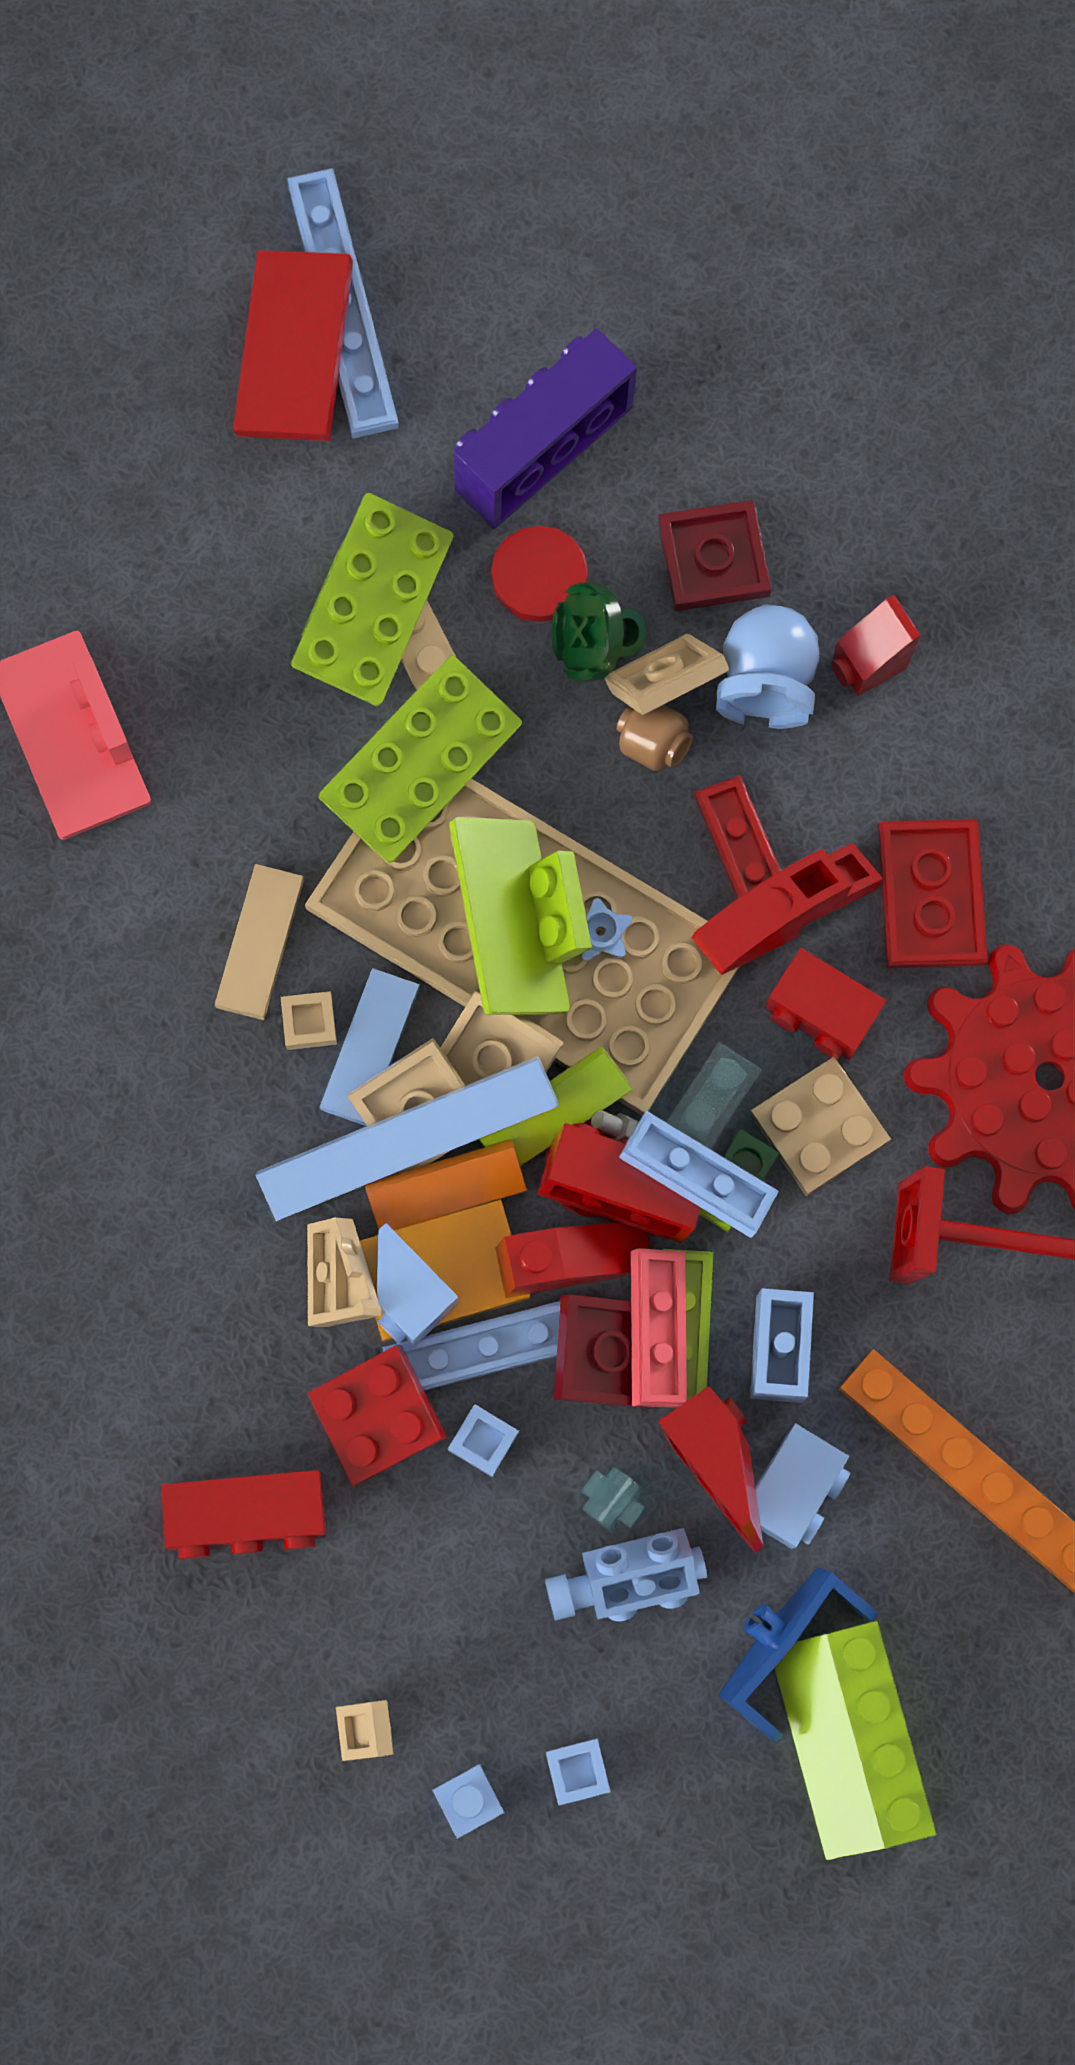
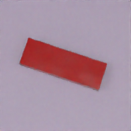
[694,775,781,899]

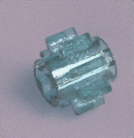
[581,1467,645,1533]

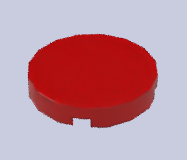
[491,525,588,622]

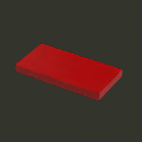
[233,250,353,441]

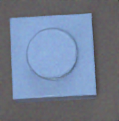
[448,1404,519,1477]
[545,1738,610,1805]
[432,1764,504,1839]

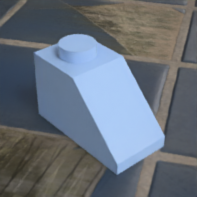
[377,1223,459,1347]

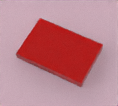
[878,819,988,968]

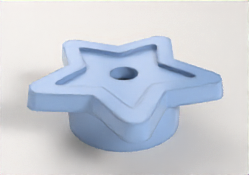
[582,898,632,961]

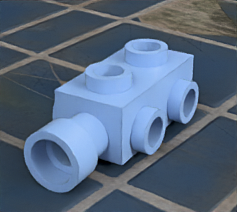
[545,1528,707,1621]

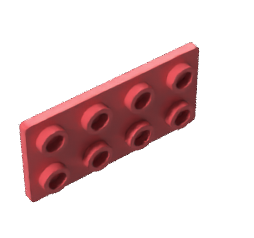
[0,631,151,840]

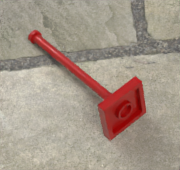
[889,1166,1075,1284]

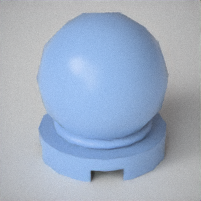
[716,604,819,729]

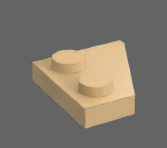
[307,1217,381,1327]

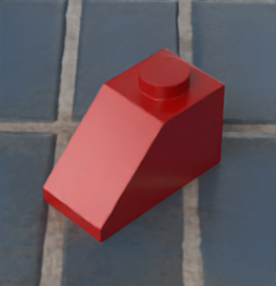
[831,595,921,696]

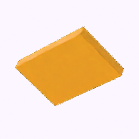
[360,1199,530,1342]

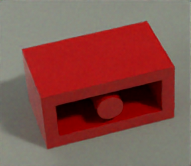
[765,948,887,1060]

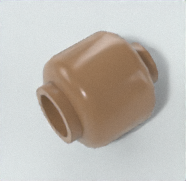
[616,704,693,772]

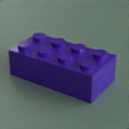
[454,328,637,530]

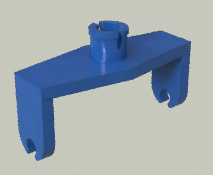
[718,1567,878,1744]

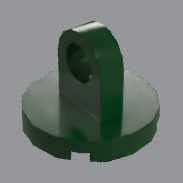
[551,582,647,682]

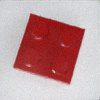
[307,1345,447,1486]

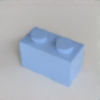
[750,1288,814,1403]
[755,1423,850,1549]

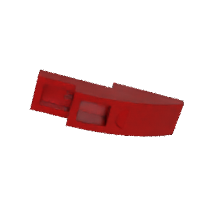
[692,843,883,975]

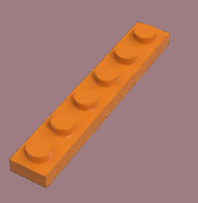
[839,1349,1075,1593]

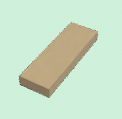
[215,864,304,1020]

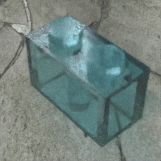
[666,1042,762,1150]

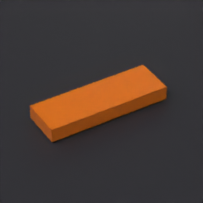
[365,1139,527,1230]

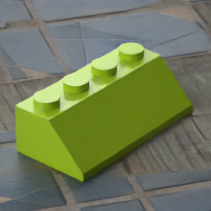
[774,1621,936,1860]

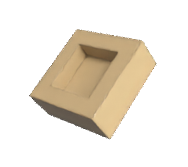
[281,991,337,1050]
[336,1700,394,1761]

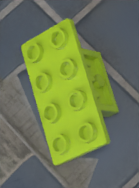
[291,493,453,706]
[318,656,522,863]
[449,817,592,1015]

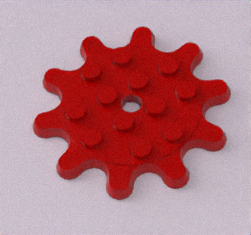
[903,944,1075,1214]

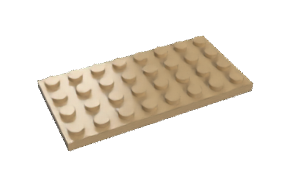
[305,778,739,1116]

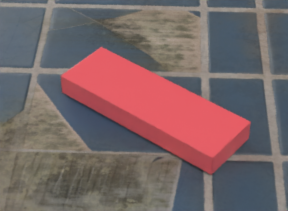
[631,1249,687,1408]

